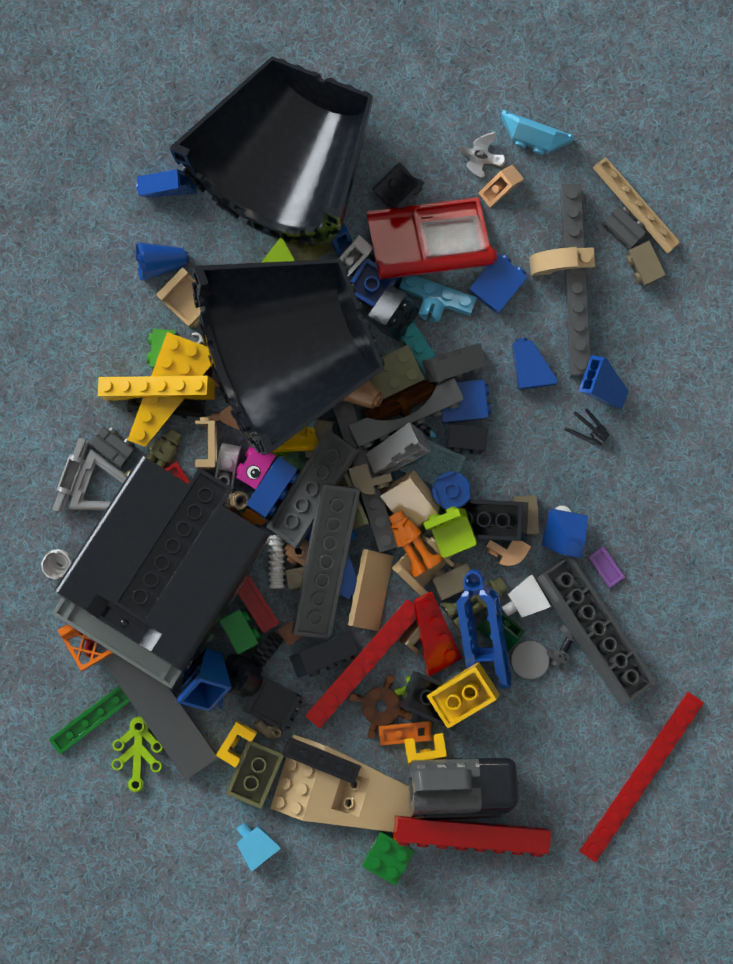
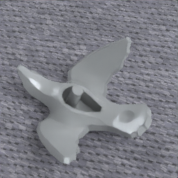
[459,131,506,178]

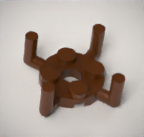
[350,675,413,739]

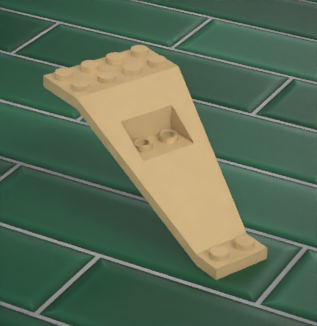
[270,734,424,832]

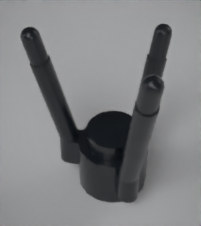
[565,408,610,446]

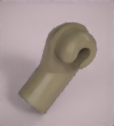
[253,719,282,739]

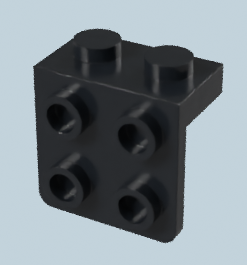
[372,163,424,210]

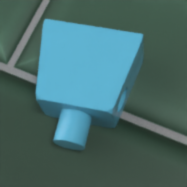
[236,822,281,871]

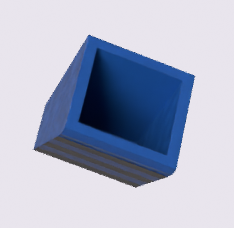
[177,648,232,712]

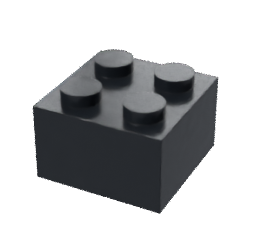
[368,285,419,341]

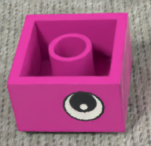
[235,447,277,490]

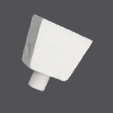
[502,575,551,618]

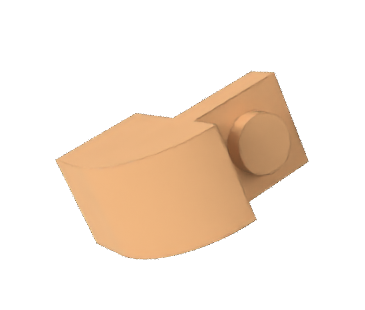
[486,540,531,566]

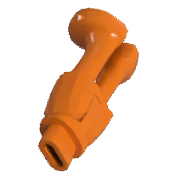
[388,510,444,578]

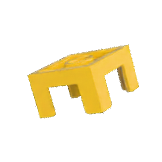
[216,720,257,768]
[404,733,447,767]

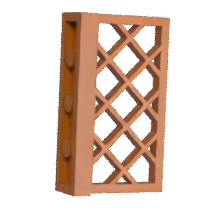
[57,624,113,672]

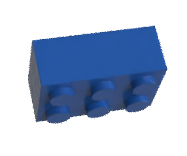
[246,456,299,519]

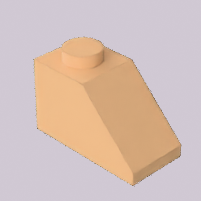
[478,164,524,207]

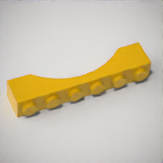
[98,376,215,401]

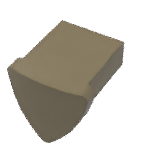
[399,622,420,655]

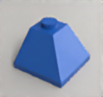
[542,508,588,558]

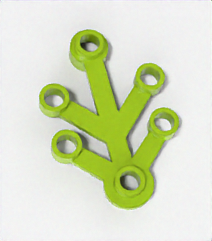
[111,717,163,792]

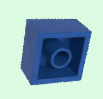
[350,258,398,309]

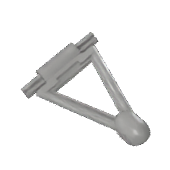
[52,438,127,514]

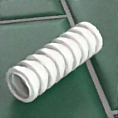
[268,535,285,589]

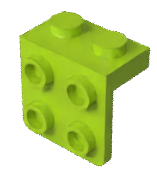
[423,506,477,558]

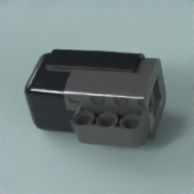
[408,758,520,820]

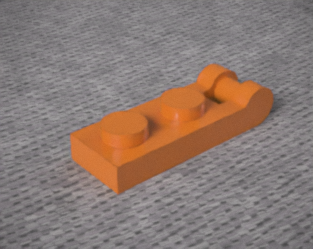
[378,721,434,746]

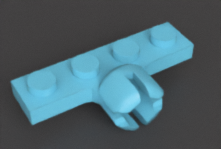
[399,275,477,323]

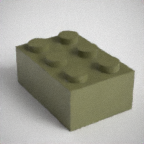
[369,345,425,401]
[226,740,284,809]

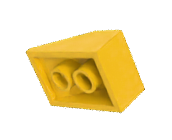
[427,662,500,729]

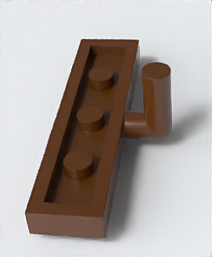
[362,380,436,421]

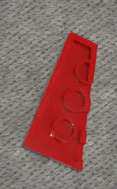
[413,591,462,676]

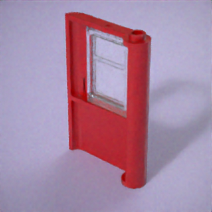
[367,197,497,280]

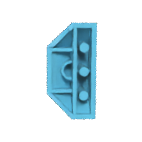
[501,110,574,155]

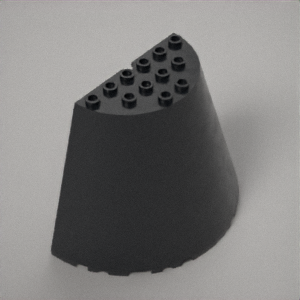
[170,56,373,246]
[192,259,385,455]

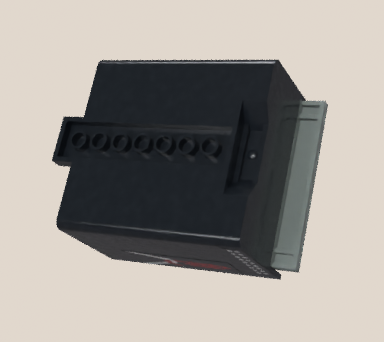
[52,455,270,689]

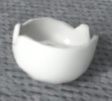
[41,549,72,580]

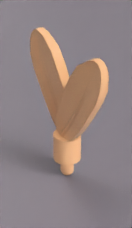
[206,406,240,430]

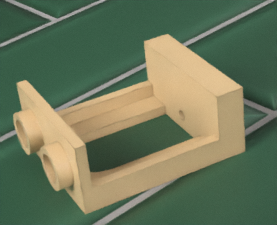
[195,417,217,470]

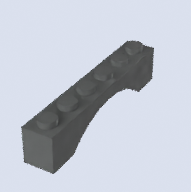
[348,378,464,450]

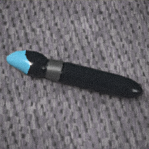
[399,412,437,438]

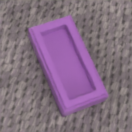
[588,546,626,588]

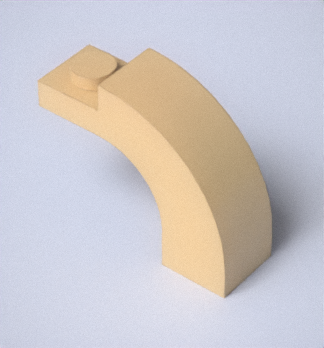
[529,247,595,276]

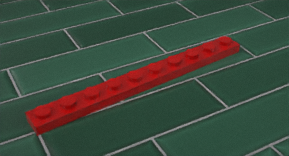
[165,462,280,634]
[579,691,704,863]

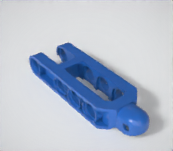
[456,569,511,689]

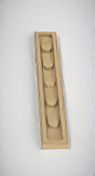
[593,157,680,254]

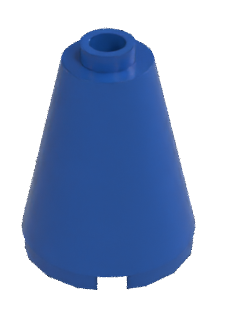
[136,242,189,281]

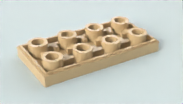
[348,549,394,631]

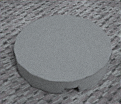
[511,641,549,679]

